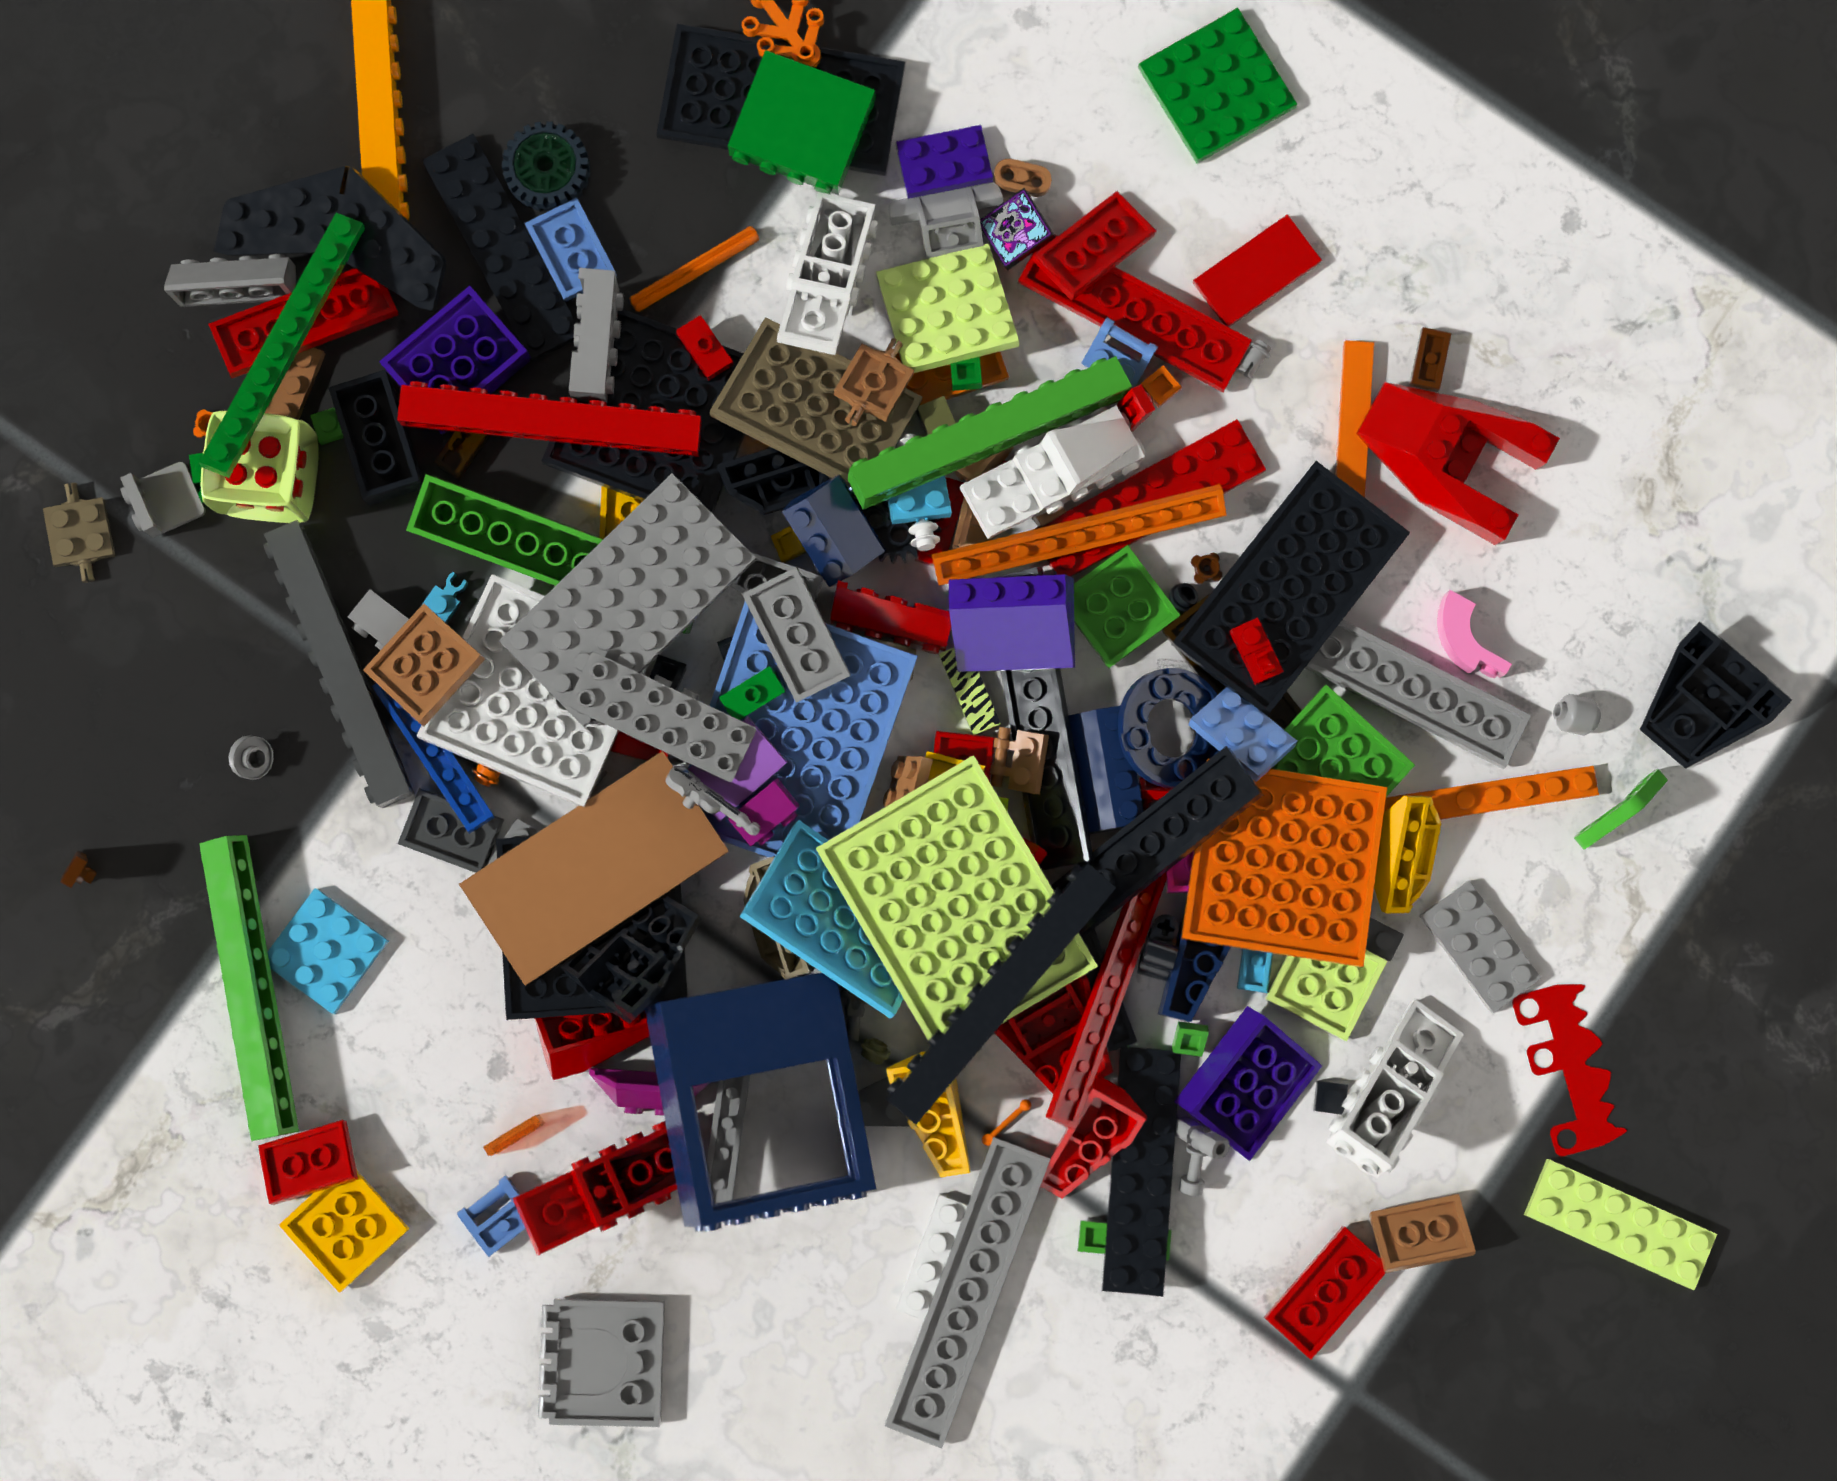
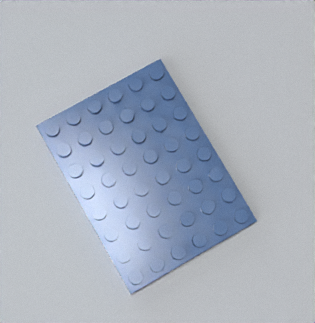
[688,601,918,858]

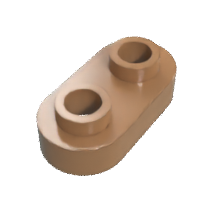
[994,159,1052,197]

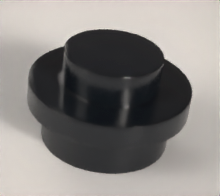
[1169,583,1198,612]

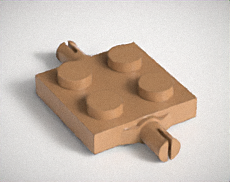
[833,338,914,426]

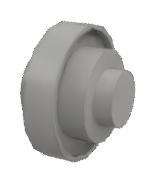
[228,735,274,780]

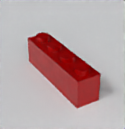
[830,580,951,654]

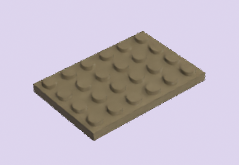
[710,317,922,488]

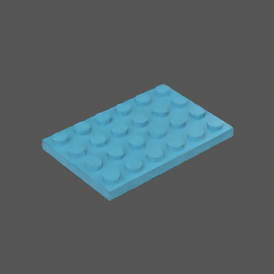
[739,820,903,1018]

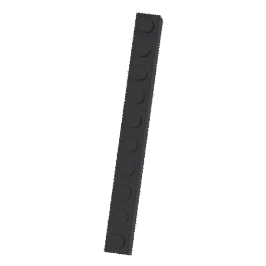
[886,863,1116,1125]

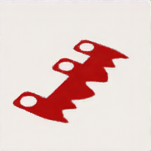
[1512,984,1627,1156]

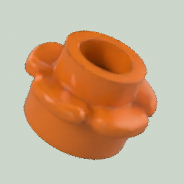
[472,764,501,787]

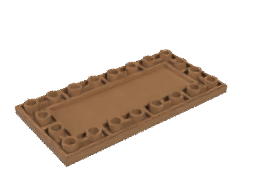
[459,751,729,986]

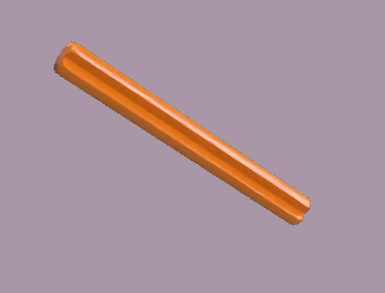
[630,226,759,312]

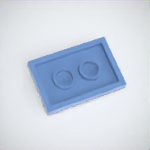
[525,197,617,302]
[1189,687,1297,782]

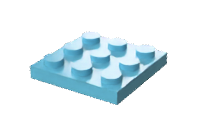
[268,888,389,1014]

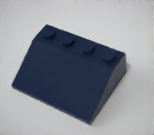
[1069,706,1144,834]

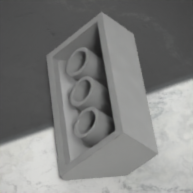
[164,254,296,307]

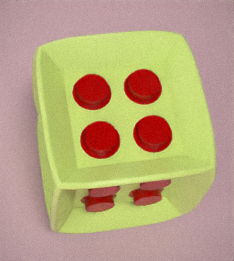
[201,411,319,523]

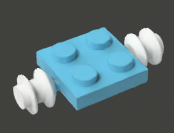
[888,434,952,551]

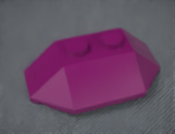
[589,1068,712,1116]

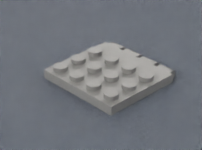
[538,1299,665,1427]

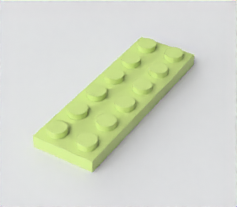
[1524,1159,1717,1291]

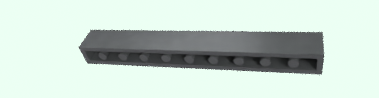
[263,520,415,808]

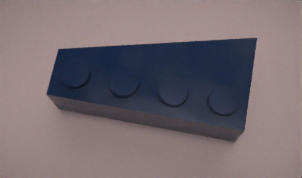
[1158,906,1231,1022]

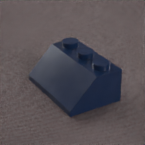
[782,474,886,587]

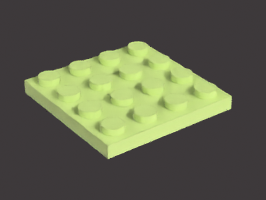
[876,243,1019,374]

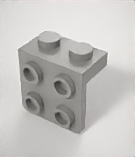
[120,462,206,538]

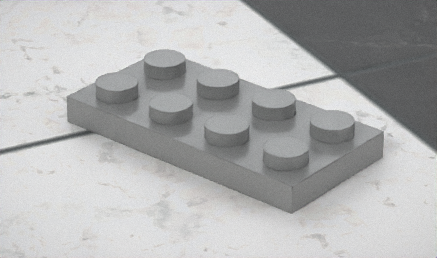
[742,567,851,703]
[1420,881,1541,1013]

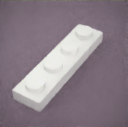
[896,1194,968,1321]

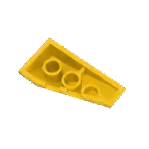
[886,1051,971,1177]

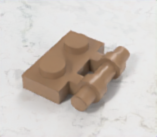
[990,726,1049,794]

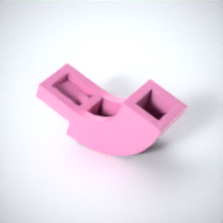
[1437,590,1512,679]

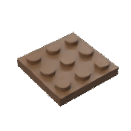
[363,603,485,726]

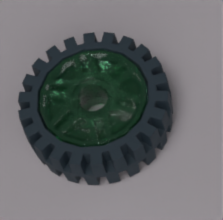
[502,121,590,212]

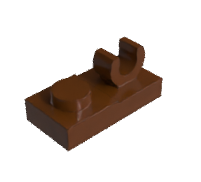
[60,851,97,888]

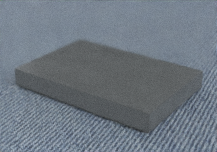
[398,788,504,873]

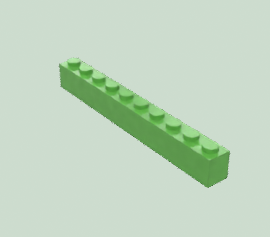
[848,356,1132,510]
[199,835,299,1141]

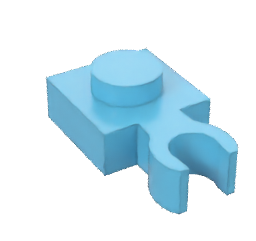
[420,572,468,623]

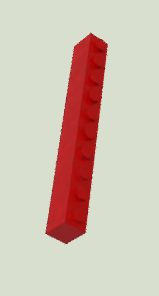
[397,381,702,457]

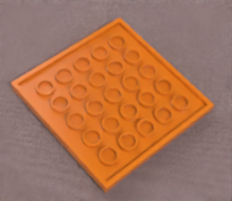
[1181,759,1387,967]

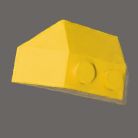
[1374,795,1442,913]

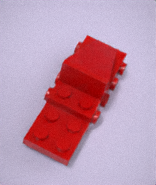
[512,1121,677,1256]

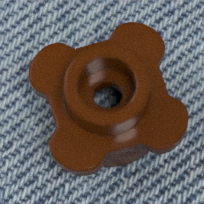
[1191,553,1223,584]

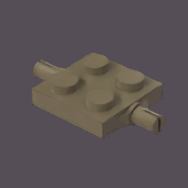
[43,483,115,583]

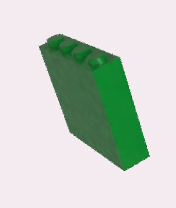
[728,50,875,195]

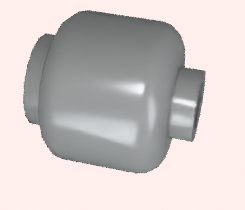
[1553,694,1601,736]

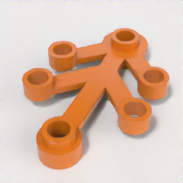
[742,0,824,68]

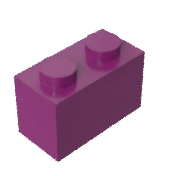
[728,778,800,847]

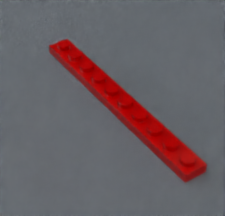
[1045,873,1166,1130]

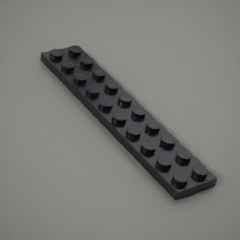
[995,567,1094,871]

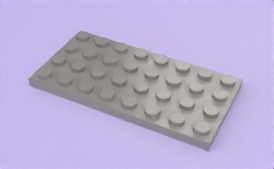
[499,473,757,727]

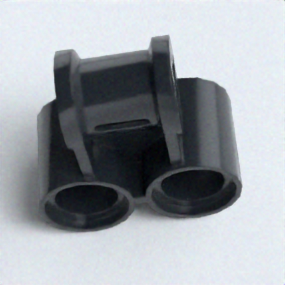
[1137,914,1180,981]

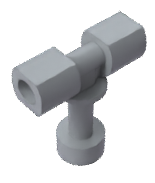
[1175,1117,1229,1196]

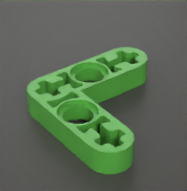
[1574,769,1668,850]

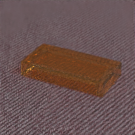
[483,1114,545,1156]

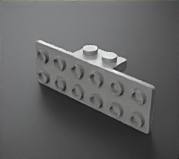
[567,652,756,782]

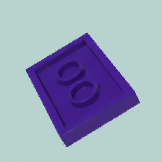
[896,125,993,199]

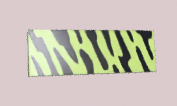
[939,648,1001,735]

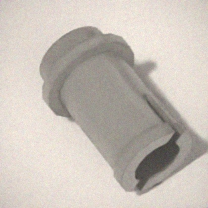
[1237,339,1271,379]

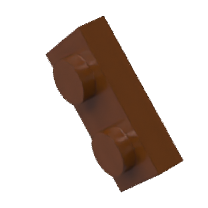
[1409,327,1452,392]

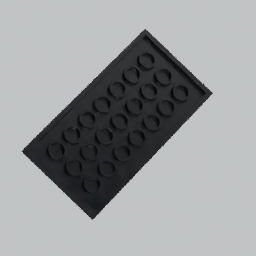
[656,24,905,176]
[1171,461,1410,716]

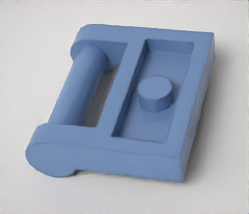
[1081,317,1158,388]
[457,1175,525,1257]

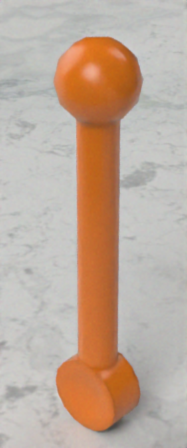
[982,1099,1032,1146]

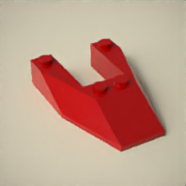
[1356,382,1560,545]

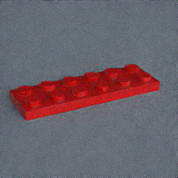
[208,268,398,379]

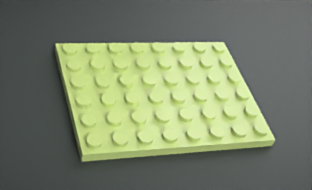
[815,755,1098,1040]

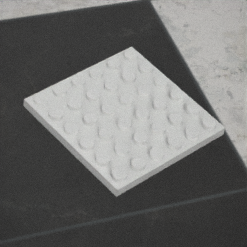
[417,574,649,807]

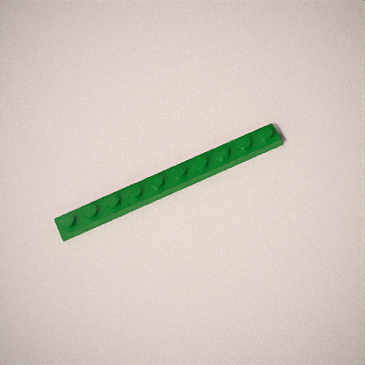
[199,213,365,478]

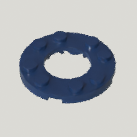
[1117,668,1219,788]

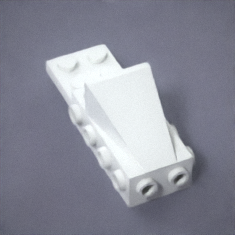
[777,192,878,355]
[960,405,1145,539]
[1326,999,1464,1178]

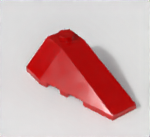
[535,1010,650,1080]
[1040,1075,1147,1199]

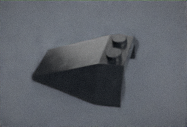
[1640,621,1792,769]

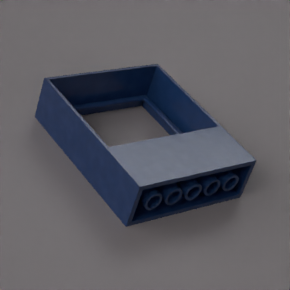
[645,973,876,1232]

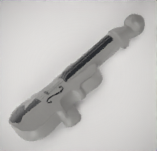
[665,766,760,836]

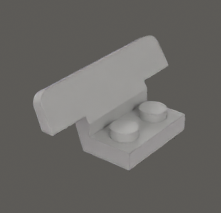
[889,183,1004,259]

